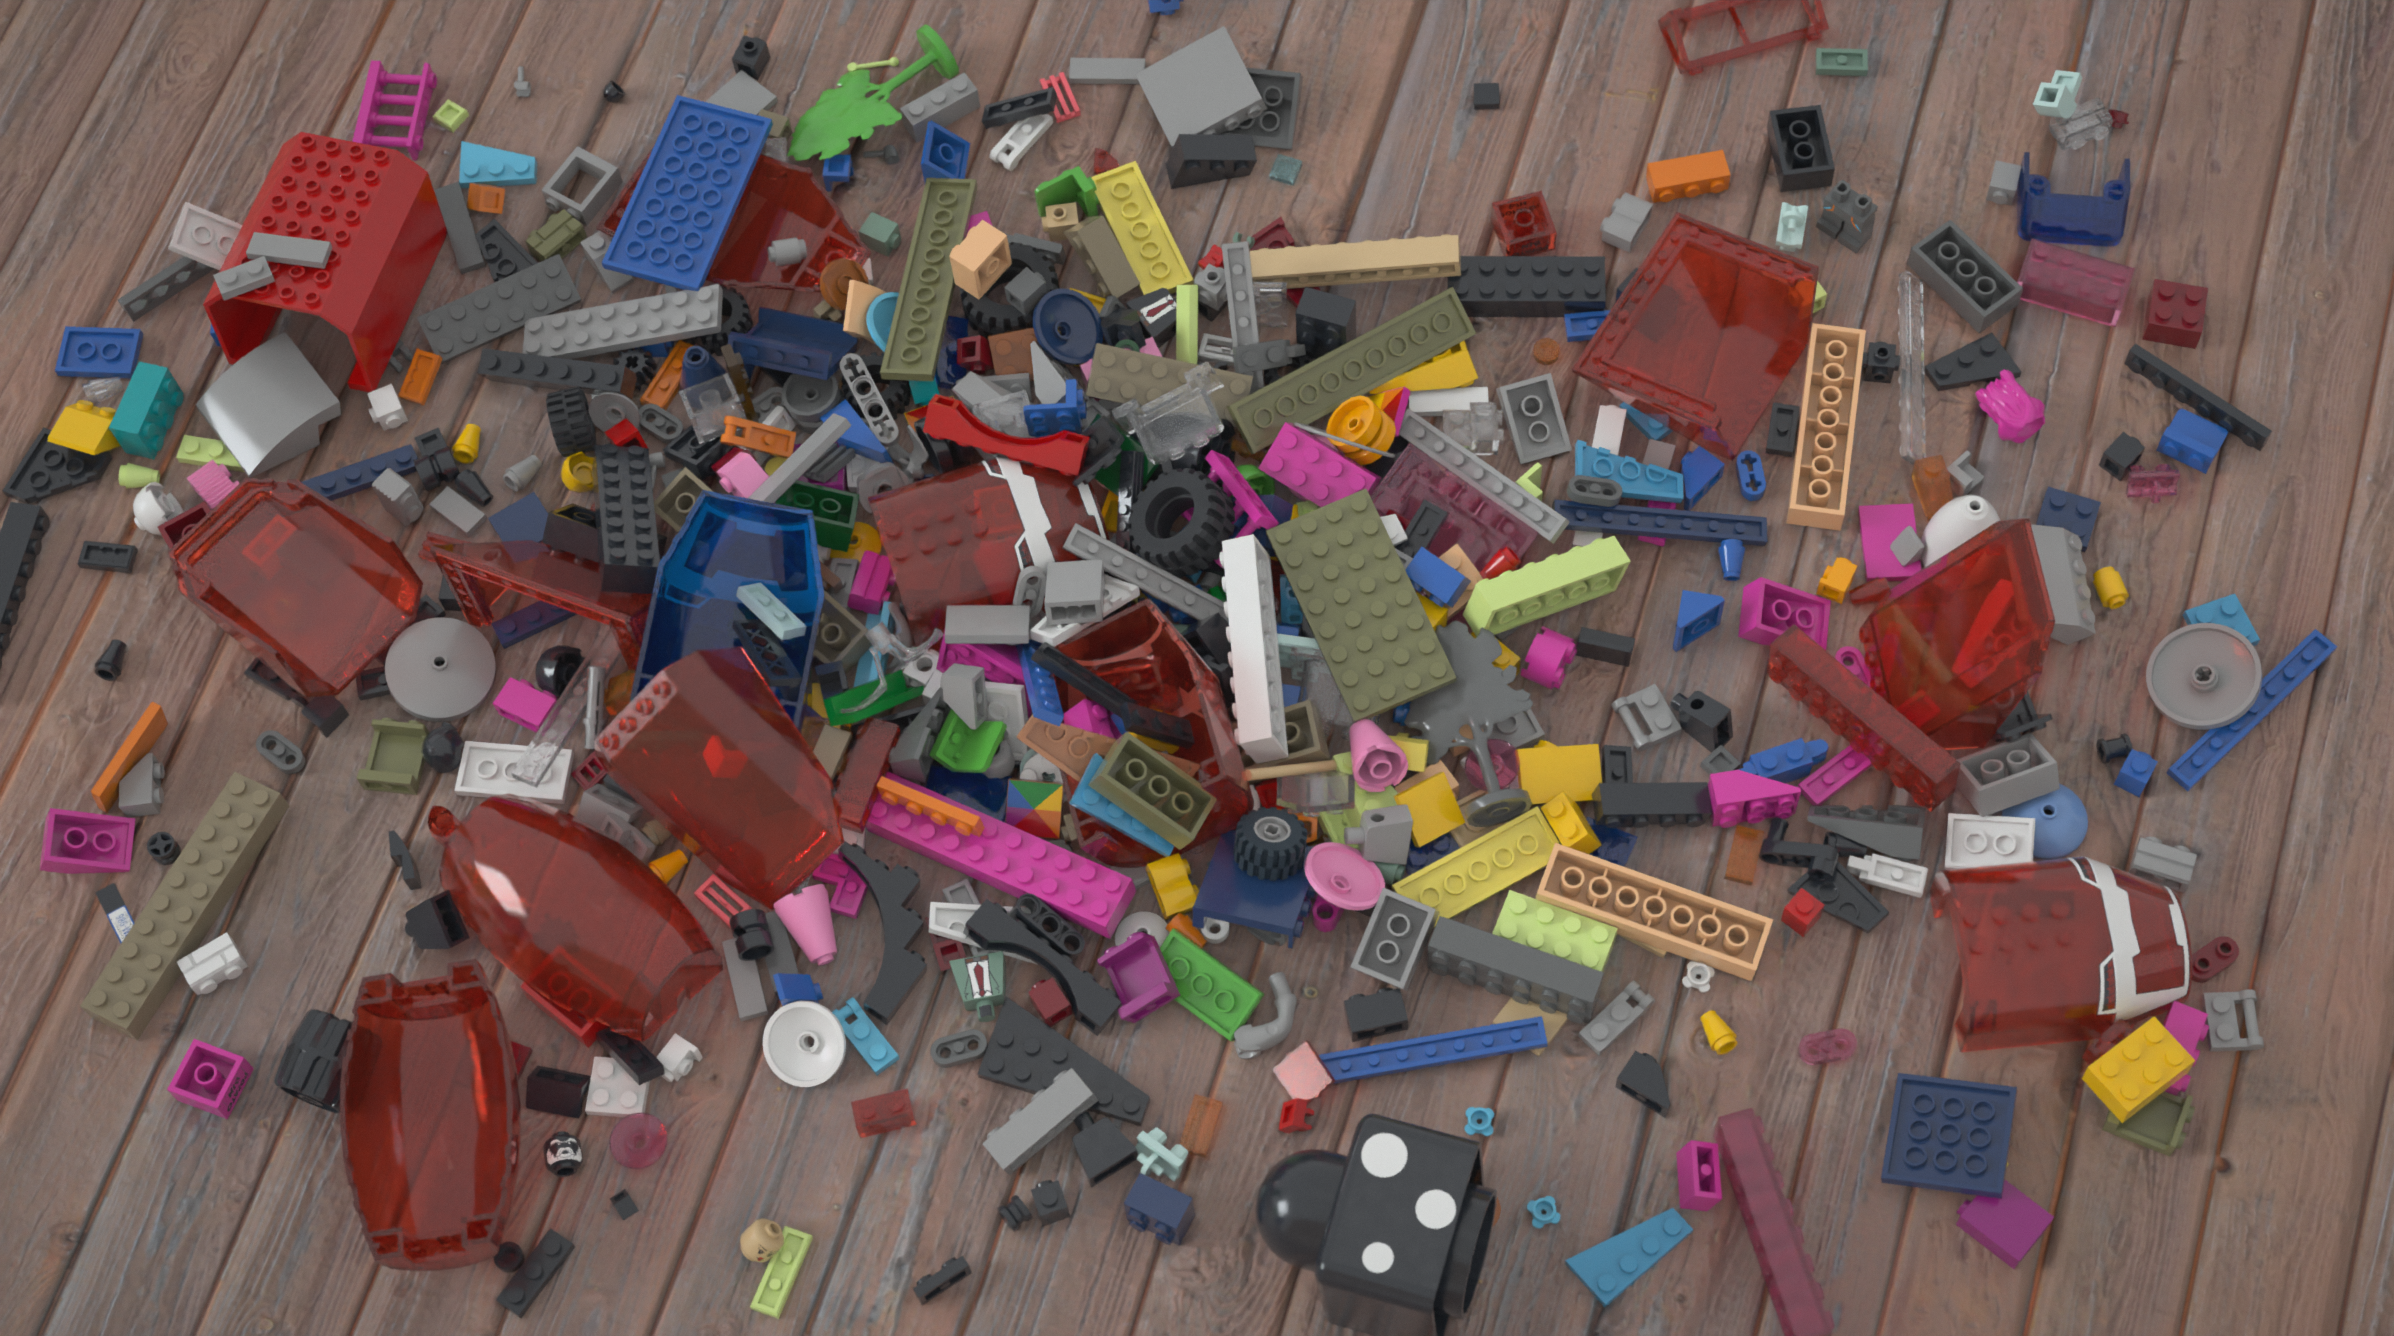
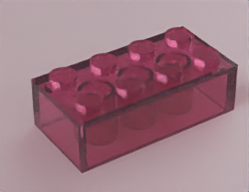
[2017,239,2135,327]

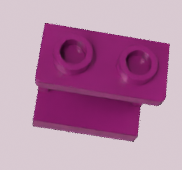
[1097,932,1180,1023]

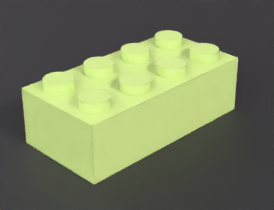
[1492,890,1618,972]

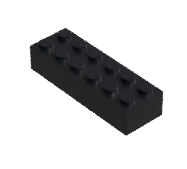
[1447,256,1606,318]

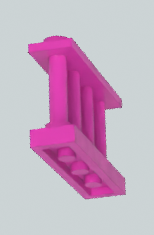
[352,60,437,160]
[1181,450,1279,569]

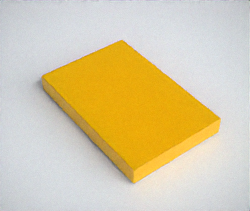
[1515,744,1602,805]

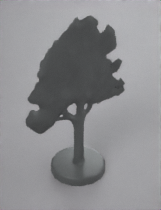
[1404,620,1533,827]

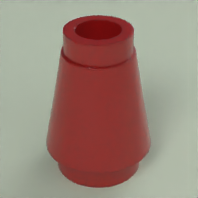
[1479,546,1521,580]

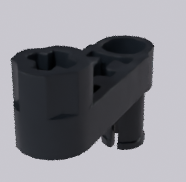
[1759,818,1839,882]

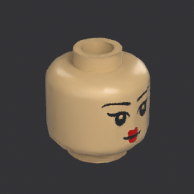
[740,1218,784,1263]

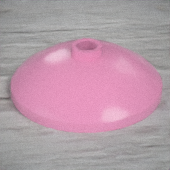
[1304,842,1385,910]

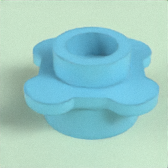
[1465,1107,1494,1136]
[1527,1196,1560,1229]

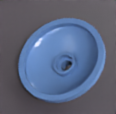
[2002,784,2088,860]

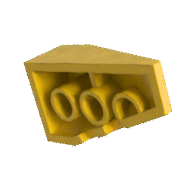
[1369,340,1478,394]

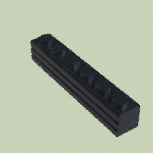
[1116,451,1145,553]

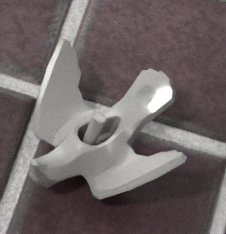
[882,425,929,487]
[871,602,913,669]

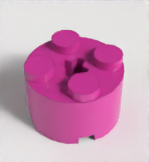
[1521,626,1577,690]

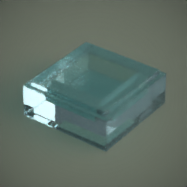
[1269,154,1302,186]

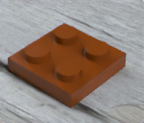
[988,327,1039,382]

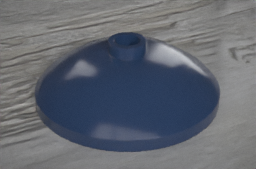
[1033,289,1103,365]

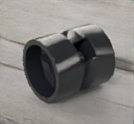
[413,446,460,492]
[729,909,774,961]

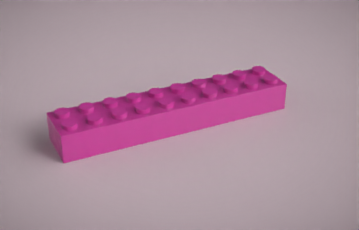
[861,772,1136,939]

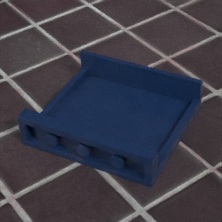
[728,307,858,380]
[1193,828,1317,948]

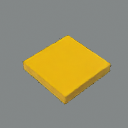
[1394,772,1466,847]

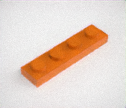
[876,776,985,837]

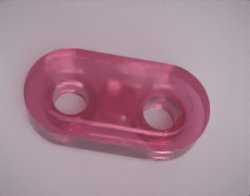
[1798,1029,1857,1065]

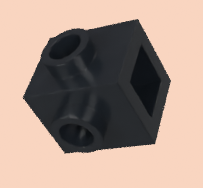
[1862,342,1900,384]

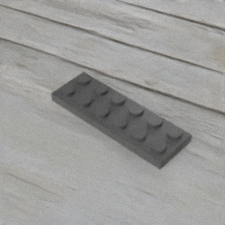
[417,254,582,365]

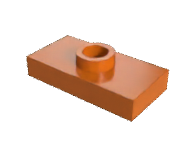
[398,349,443,406]

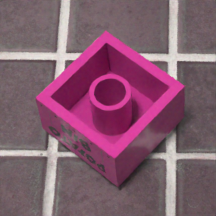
[167,1039,254,1120]

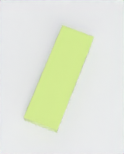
[1176,285,1198,364]
[750,1226,813,1319]

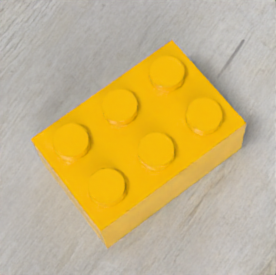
[2082,1016,2195,1123]

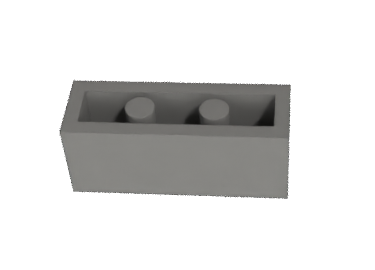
[900,73,980,143]

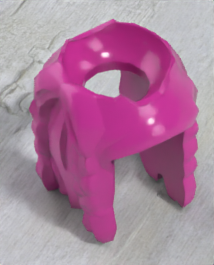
[1975,369,2045,443]

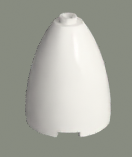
[1920,495,2004,590]

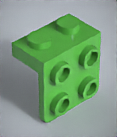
[1034,166,1099,218]
[929,708,1007,773]

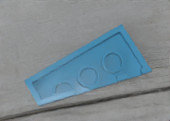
[1575,440,1683,503]

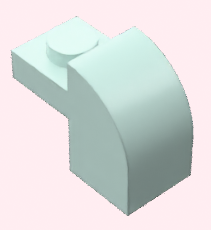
[2033,70,2083,119]

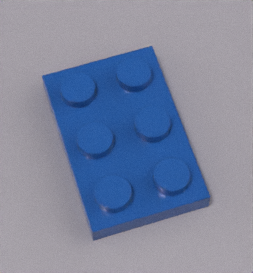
[55,326,144,379]

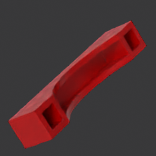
[923,394,1090,476]

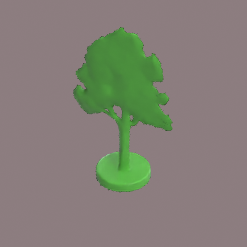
[787,24,959,161]

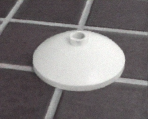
[763,1001,846,1087]

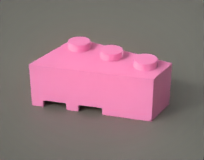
[717,452,791,539]

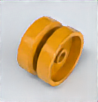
[1326,395,1396,465]

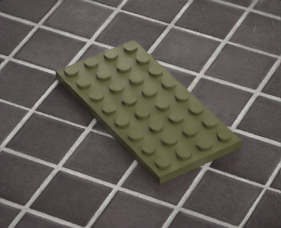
[1266,489,1457,723]

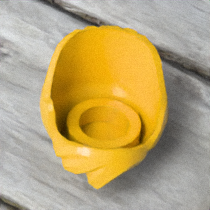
[561,452,593,493]

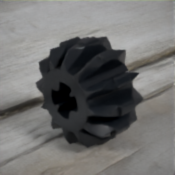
[613,347,657,391]

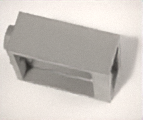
[541,146,623,226]

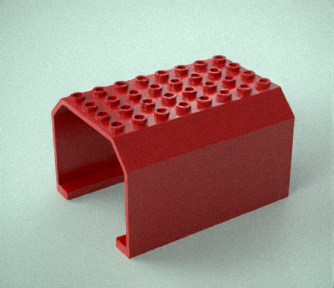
[203,132,448,393]

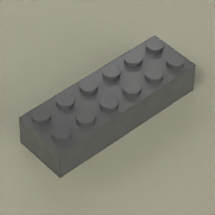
[1427,916,1604,1024]

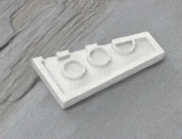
[1030,574,1140,647]
[929,902,1043,965]

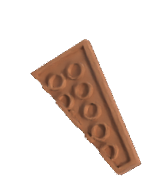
[1016,714,1201,782]

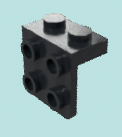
[1072,415,1125,487]
[1973,688,2053,742]

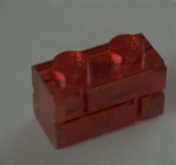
[851,1088,917,1138]

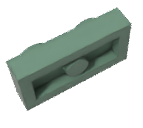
[1815,48,1868,76]

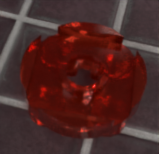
[2082,1019,2135,1065]

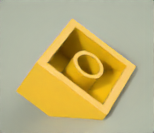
[48,400,121,455]

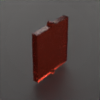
[1272,1040,1335,1105]

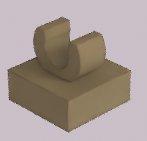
[813,300,843,323]

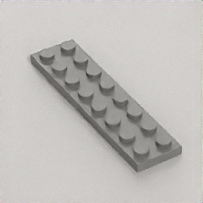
[523,284,723,359]

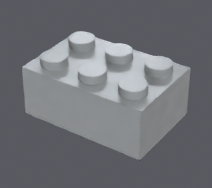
[1954,733,2060,817]
[1351,888,1440,991]

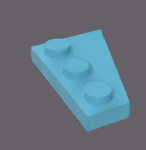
[459,141,537,189]

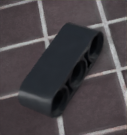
[1010,893,1085,961]

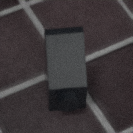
[1616,1050,1670,1118]

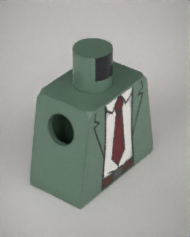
[950,951,1006,1022]

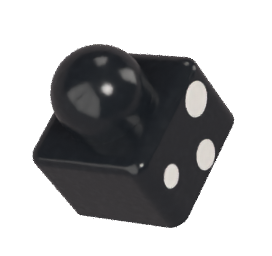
[1255,1114,1497,1336]

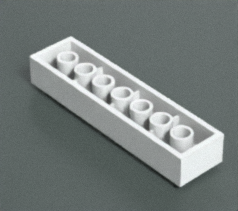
[1219,534,1288,764]

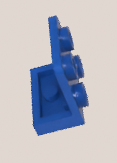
[1023,379,1087,438]
[2156,409,2228,474]

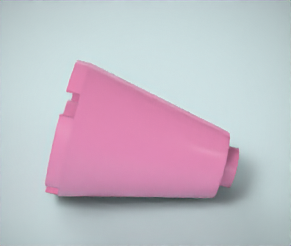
[1349,719,1408,792]
[773,884,837,966]

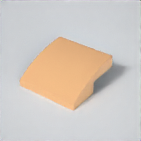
[843,280,887,344]

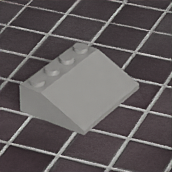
[2004,522,2096,645]

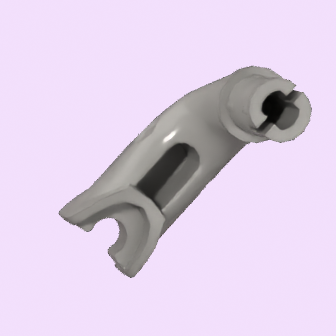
[1234,972,1297,1059]

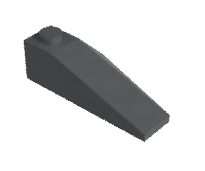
[1807,805,1926,861]

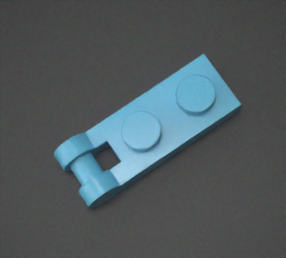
[832,997,900,1076]

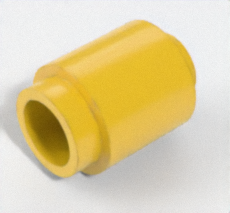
[2093,566,2129,609]

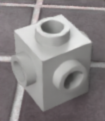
[1194,264,1228,311]

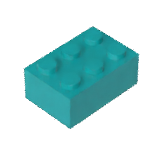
[109,361,184,460]

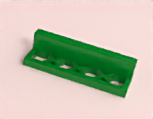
[823,670,924,726]

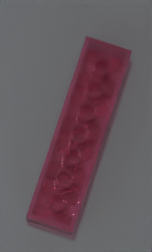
[1713,1108,1835,1336]

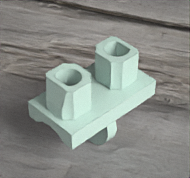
[1775,202,1808,252]
[1135,1127,1188,1182]

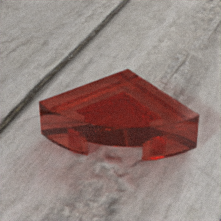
[1094,148,1119,174]

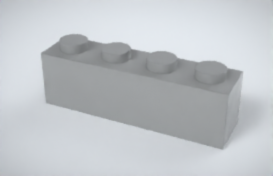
[982,1068,1099,1175]

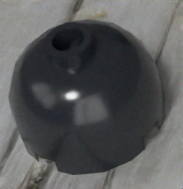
[535,645,588,701]

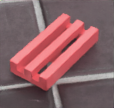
[1040,72,1081,123]
[694,874,752,928]

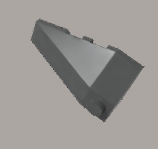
[888,687,951,782]

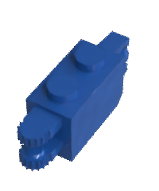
[1739,738,1829,784]

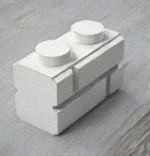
[177,933,248,995]

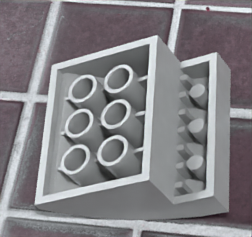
[196,332,341,478]

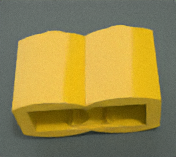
[1145,853,1199,920]

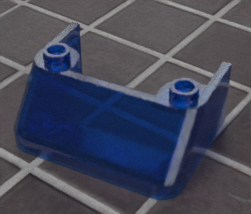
[2017,152,2130,247]

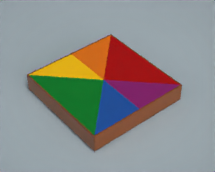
[1005,778,1065,839]

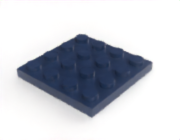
[1881,1073,2017,1199]

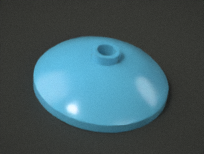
[866,292,899,352]

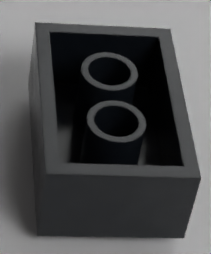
[1767,105,1835,192]
[1295,287,1356,359]

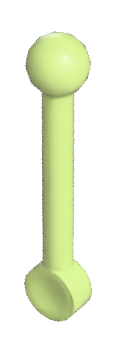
[847,57,899,72]

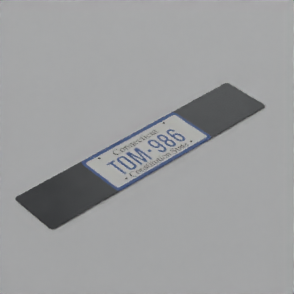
[96,883,134,943]

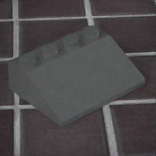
[1219,68,1303,150]

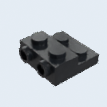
[662,418,740,480]

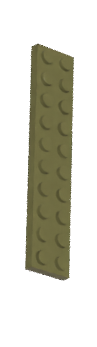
[880,178,978,381]
[1227,287,1476,454]

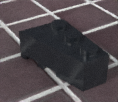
[1166,134,1257,189]

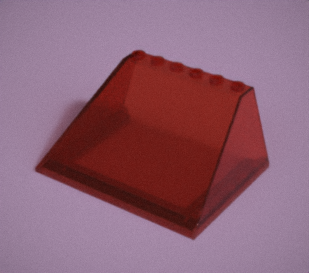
[1572,212,1819,461]
[430,540,678,694]

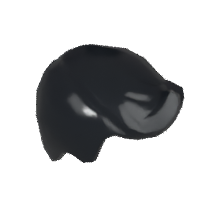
[421,721,464,773]

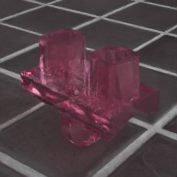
[2126,464,2180,504]

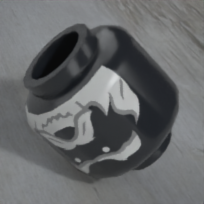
[543,1131,583,1177]

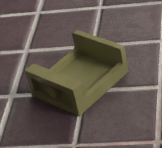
[357,718,430,795]
[2102,1091,2195,1157]

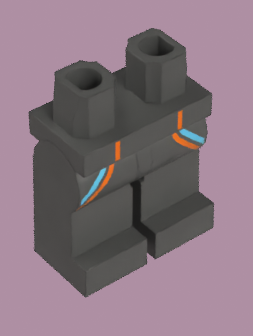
[1816,180,1878,254]

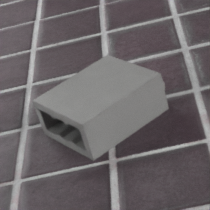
[1044,560,1105,625]

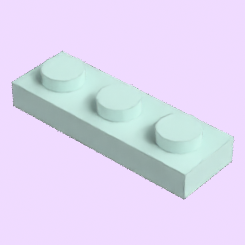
[736,582,807,640]

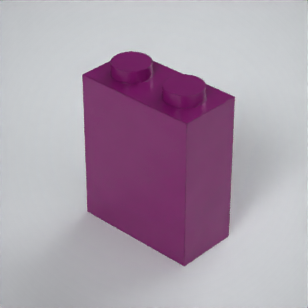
[1956,1180,2054,1269]

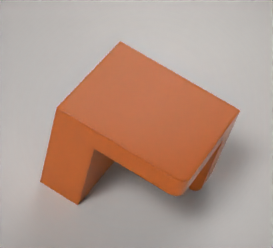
[467,183,505,214]

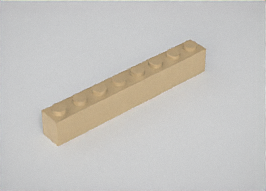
[1250,234,1461,291]

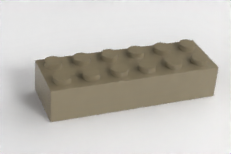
[1085,343,1253,428]

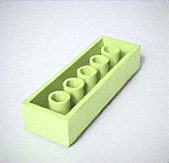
[1463,536,1631,637]

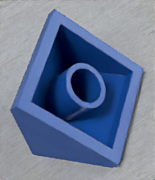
[921,121,970,183]
[1673,590,1725,652]

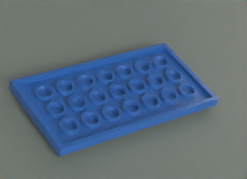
[602,95,773,291]

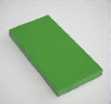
[1160,929,1265,1041]

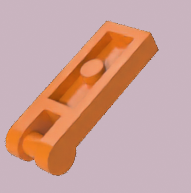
[720,416,796,459]

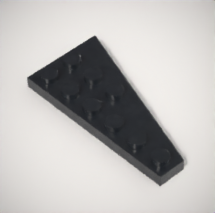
[978,997,1150,1126]

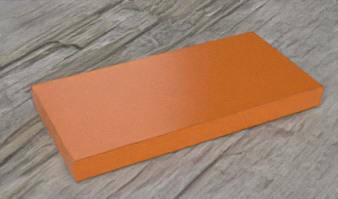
[91,702,168,813]

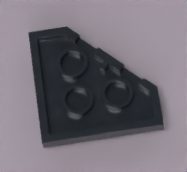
[2,427,113,504]

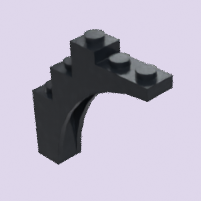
[838,841,927,1025]

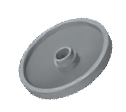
[385,617,496,722]
[2146,623,2262,730]

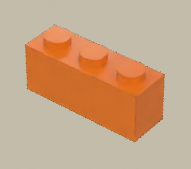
[1646,150,1731,203]

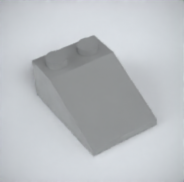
[1030,341,1091,404]
[1496,373,1572,464]

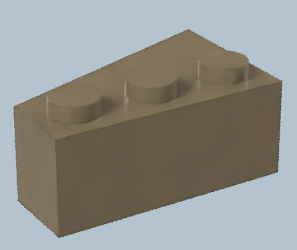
[1064,216,1140,298]

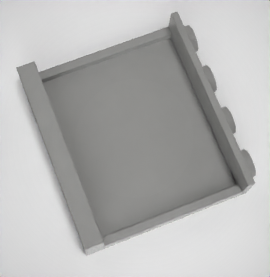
[1135,26,1267,148]

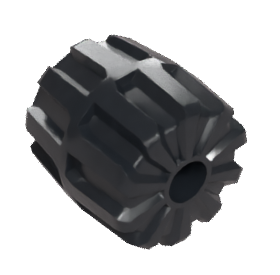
[274,1009,380,1114]

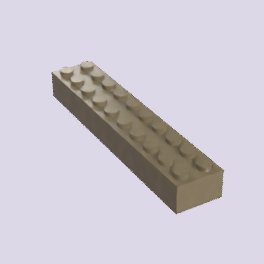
[654,467,875,674]
[80,772,289,1041]

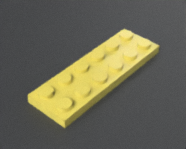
[1091,161,1194,296]
[1391,806,1560,928]

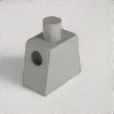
[1344,804,1413,864]

